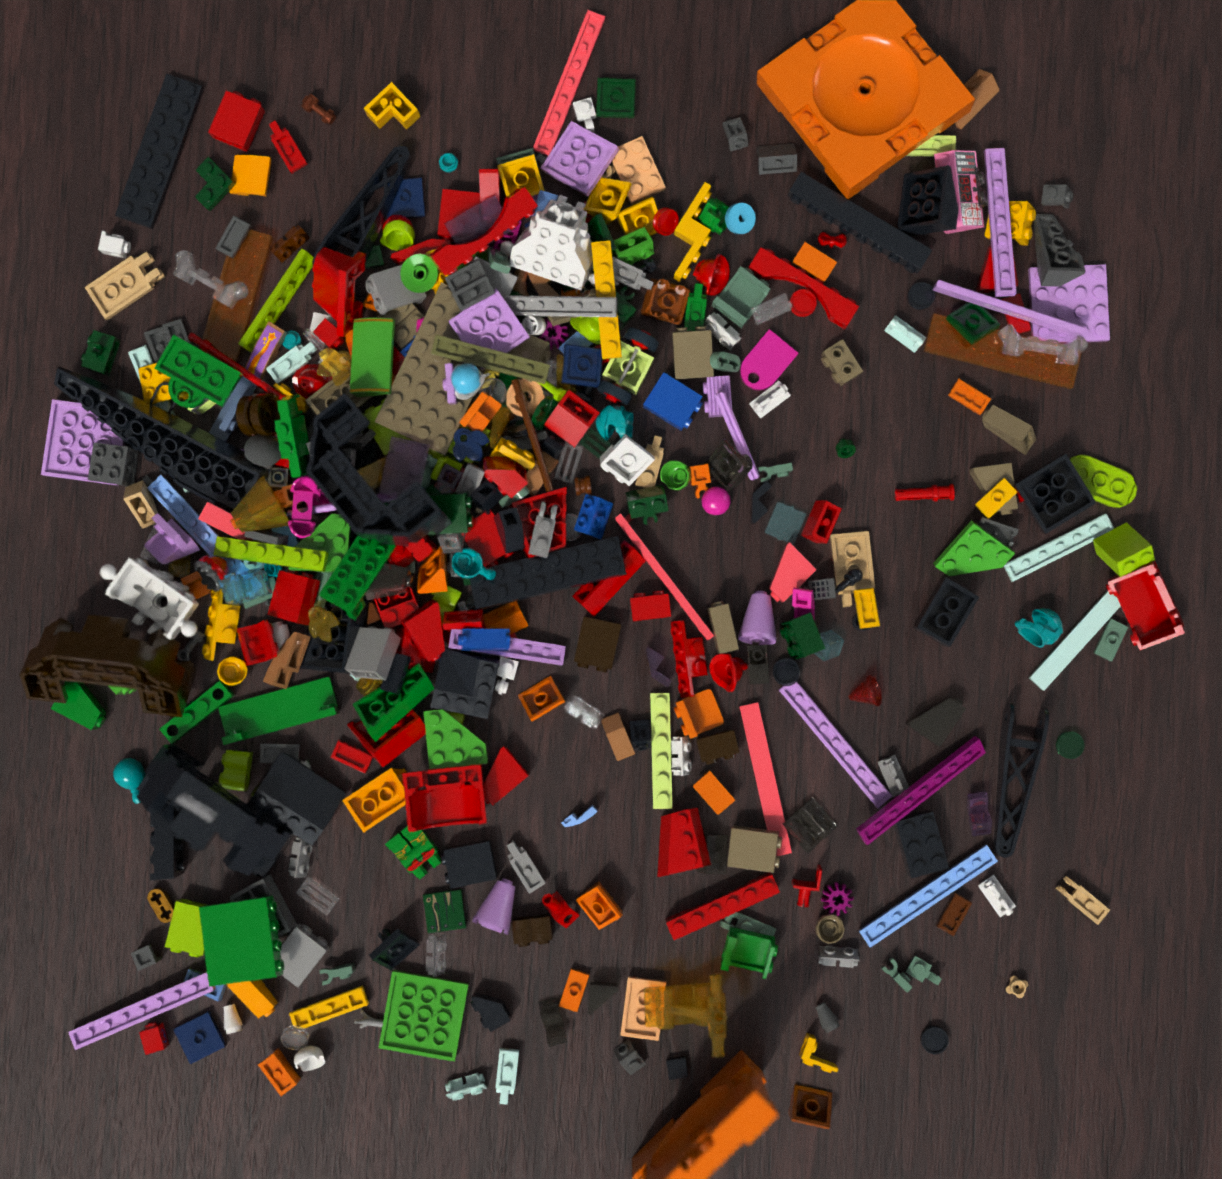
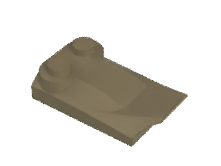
[305,365,373,416]

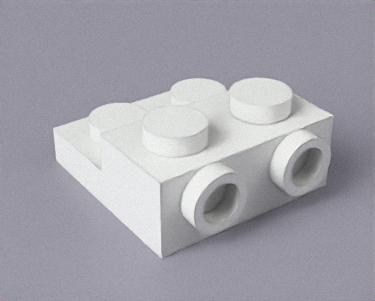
[600,434,655,486]

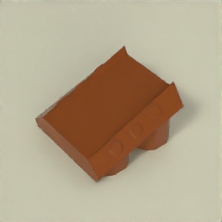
[640,278,690,325]

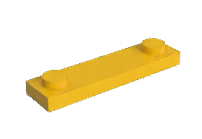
[289,985,369,1032]

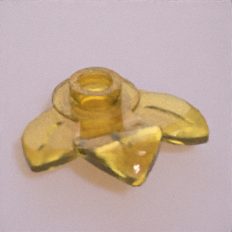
[317,348,352,386]
[308,606,340,642]

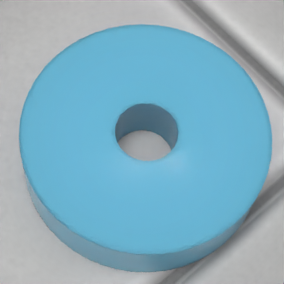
[725,203,756,234]

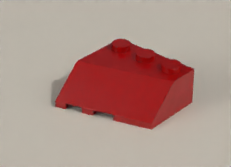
[510,487,567,558]
[347,710,426,767]

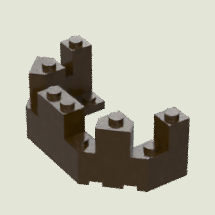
[20,615,196,717]

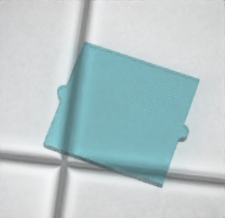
[764,502,806,545]

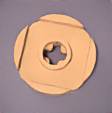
[506,379,545,417]

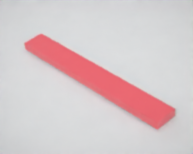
[533,10,606,156]
[615,514,714,640]
[739,702,792,856]

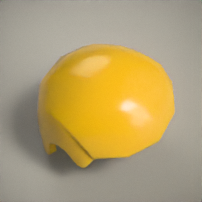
[217,656,248,686]

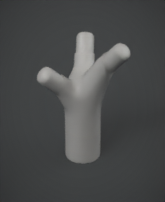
[354,1010,383,1029]

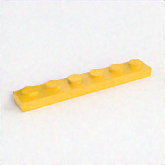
[591,240,622,360]

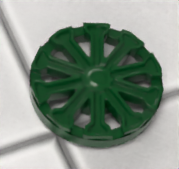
[532,396,558,430]

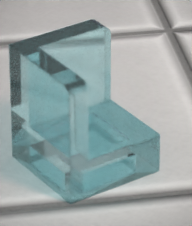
[814,630,844,661]

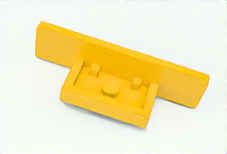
[202,585,240,661]

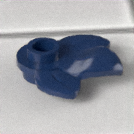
[453,428,489,462]

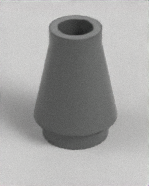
[815,1002,840,1033]

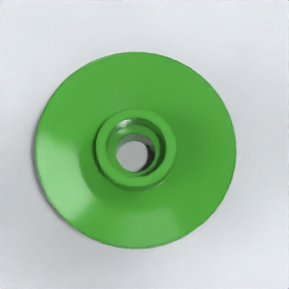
[400,254,438,293]

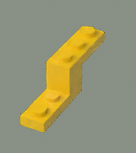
[673,182,712,282]

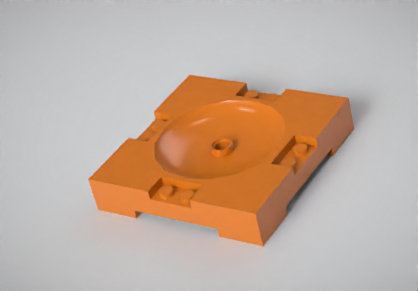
[757,0,975,199]
[632,1050,779,1179]

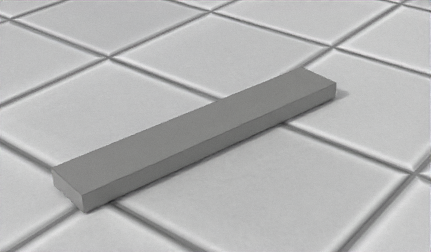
[502,295,617,317]

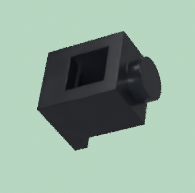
[470,480,503,515]

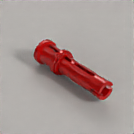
[895,484,955,502]

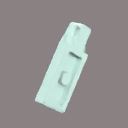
[266,342,318,385]
[495,1048,519,1105]

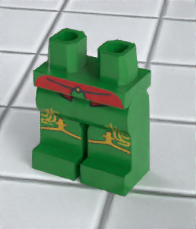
[385,826,442,880]

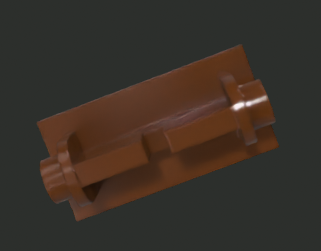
[270,225,310,263]

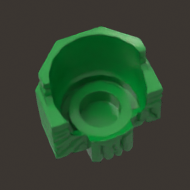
[698,198,729,235]

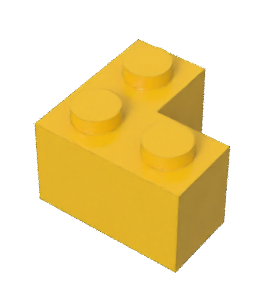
[364,82,420,130]

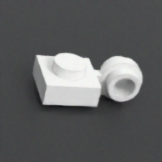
[495,656,519,695]

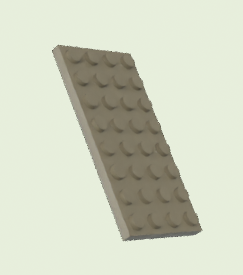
[375,282,486,455]

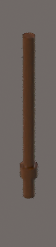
[511,379,554,492]

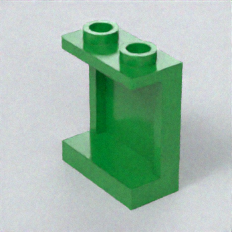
[720,927,778,979]

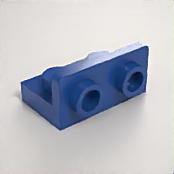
[574,494,613,540]

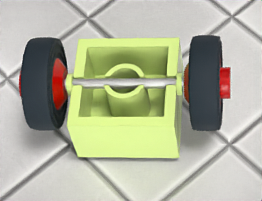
[597,327,659,405]

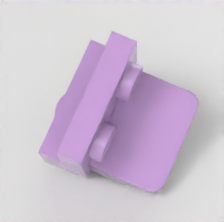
[144,513,200,564]

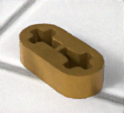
[147,887,175,923]

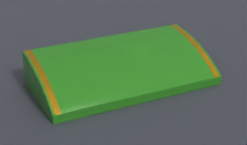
[350,318,395,397]

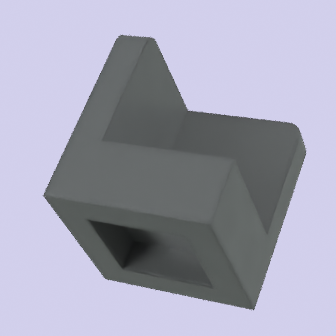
[131,944,162,971]

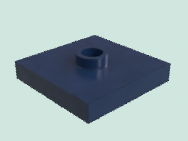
[387,178,426,219]
[561,344,602,388]
[173,1011,226,1064]

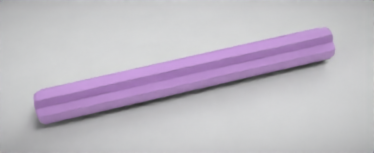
[715,391,760,480]

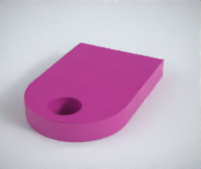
[740,329,799,390]

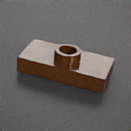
[936,892,972,936]

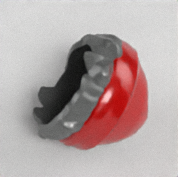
[194,555,229,592]

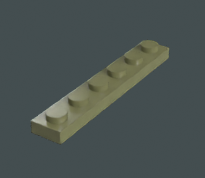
[431,335,550,384]

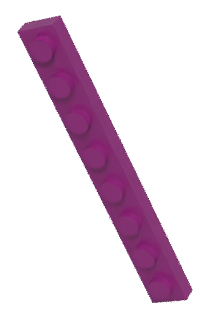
[856,736,986,845]

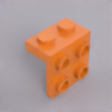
[674,689,724,739]

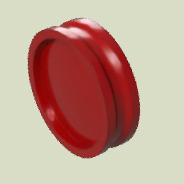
[653,207,679,236]
[789,289,817,317]

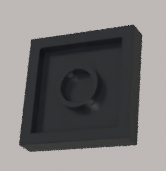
[369,929,420,971]

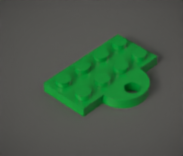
[154,335,243,408]

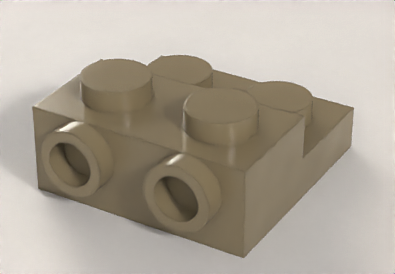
[376,303,424,349]

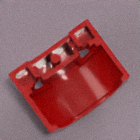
[402,764,487,832]

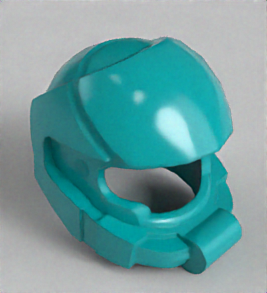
[595,404,634,441]
[1015,608,1063,648]

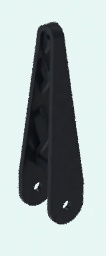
[313,145,411,281]
[994,702,1049,858]

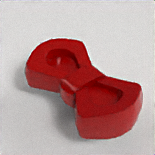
[818,232,847,248]

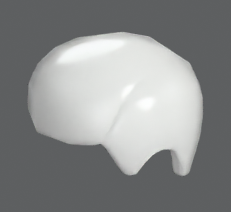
[294,1046,325,1072]

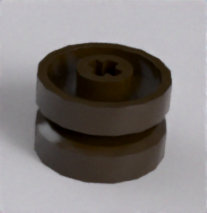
[236,393,280,436]

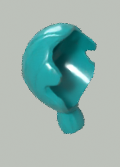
[451,548,496,580]
[113,758,146,804]

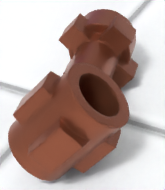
[301,94,336,125]

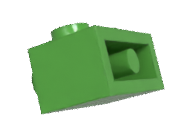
[612,227,654,265]

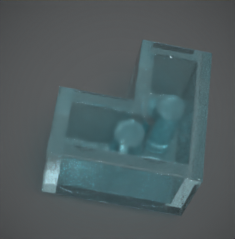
[219,568,273,605]

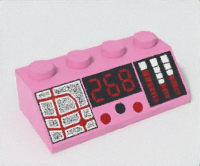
[934,150,984,234]

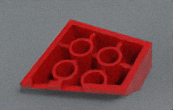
[657,808,711,877]

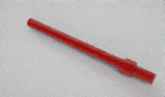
[188,332,286,400]

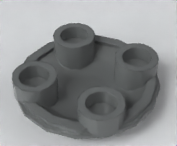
[244,434,281,469]

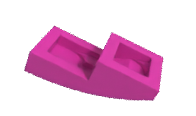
[792,587,815,620]

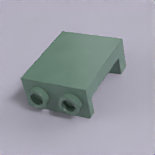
[712,266,771,329]

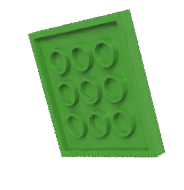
[379,970,469,1062]

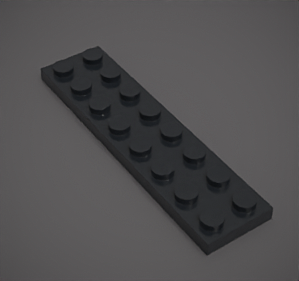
[115,74,204,230]
[469,536,627,610]

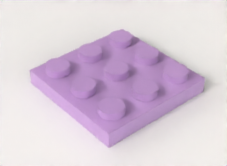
[541,121,619,197]
[448,288,530,370]

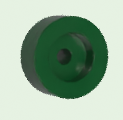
[835,438,856,458]

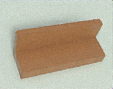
[955,69,999,129]

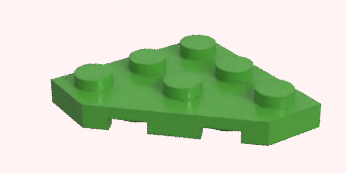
[289,514,351,572]
[933,520,1015,576]
[424,709,488,769]

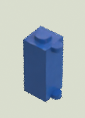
[458,629,510,651]

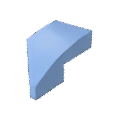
[561,804,598,827]

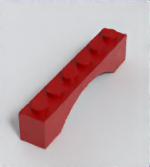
[428,186,538,276]
[749,248,859,330]
[665,872,780,940]

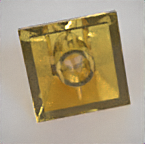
[230,476,289,532]

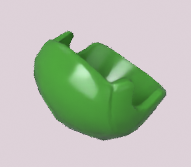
[660,461,691,490]

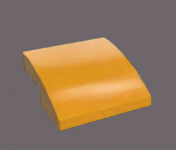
[230,155,272,196]

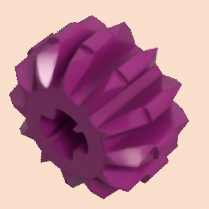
[538,318,569,350]
[820,882,854,916]

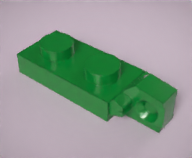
[684,283,707,331]

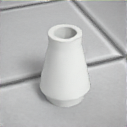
[223,1004,243,1034]

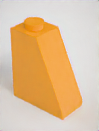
[227,979,278,1019]

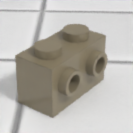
[821,339,863,386]

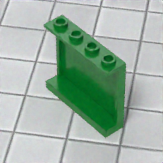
[199,896,284,987]

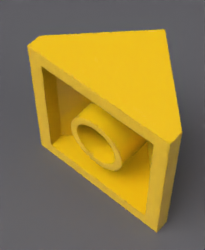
[497,154,544,197]
[583,178,632,224]
[617,197,658,236]

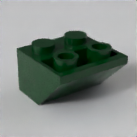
[779,612,825,659]

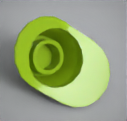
[570,317,601,344]

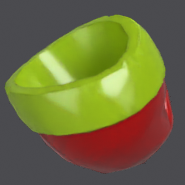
[380,214,415,251]

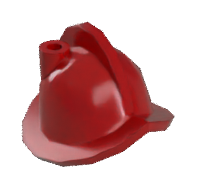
[693,253,730,295]
[292,364,333,399]
[709,653,748,692]

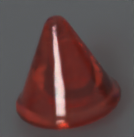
[849,675,882,707]

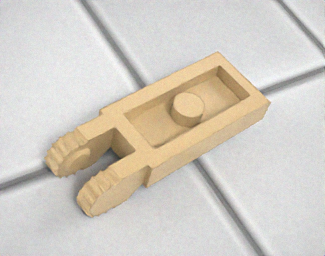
[1055,876,1110,925]

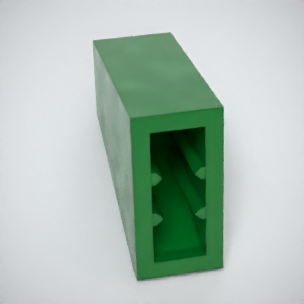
[51,681,106,730]

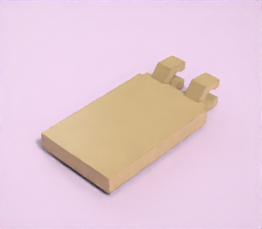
[85,252,165,320]
[830,531,875,607]

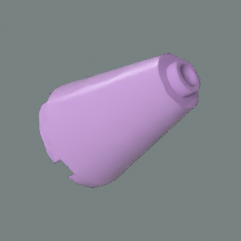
[738,591,777,645]
[472,878,515,935]

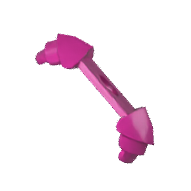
[288,475,318,538]

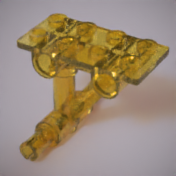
[644,974,727,1058]

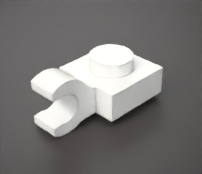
[573,97,596,132]

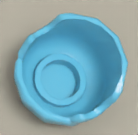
[451,363,481,394]

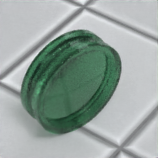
[1056,732,1085,759]

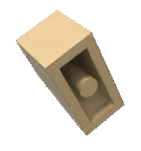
[123,480,158,529]

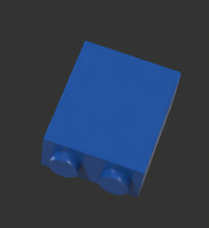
[643,372,703,431]

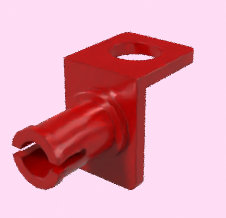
[792,864,822,907]
[542,891,580,928]

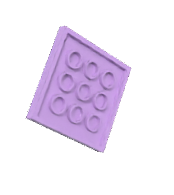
[1028,264,1110,345]
[41,399,125,486]

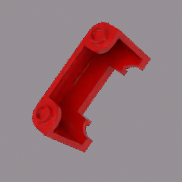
[1106,560,1185,650]

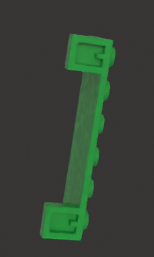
[319,502,397,621]
[219,677,340,745]

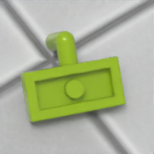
[426,448,466,480]

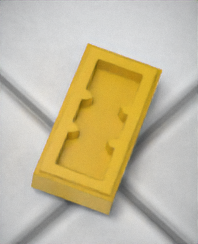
[975,478,1017,518]
[853,588,880,629]

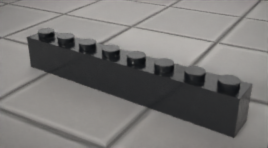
[788,172,932,273]

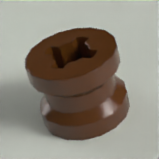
[574,475,592,496]

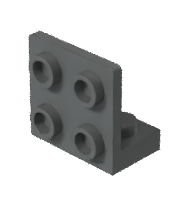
[88,443,139,487]

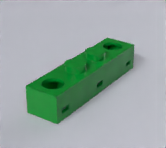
[159,681,235,744]

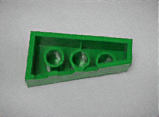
[353,664,434,742]

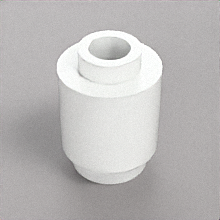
[272,621,290,649]

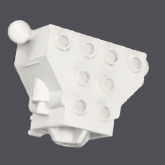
[500,195,595,290]
[100,557,199,639]

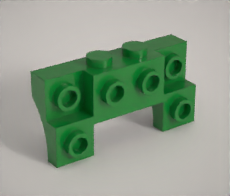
[275,394,309,478]

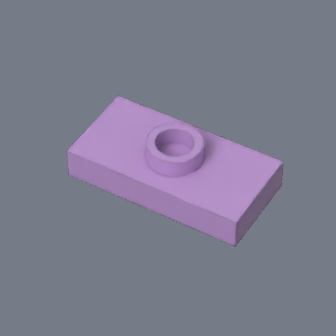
[443,363,457,405]

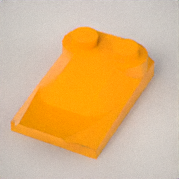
[342,768,407,833]

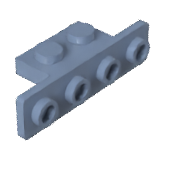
[209,376,257,442]

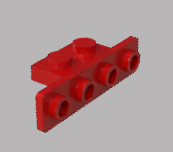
[671,620,708,698]

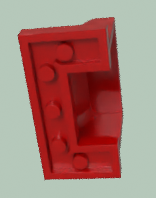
[312,247,366,337]

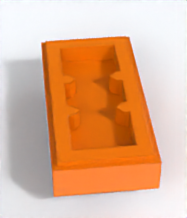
[948,379,991,415]
[559,968,589,1012]

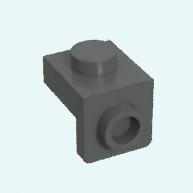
[1041,184,1073,208]
[614,1039,646,1076]

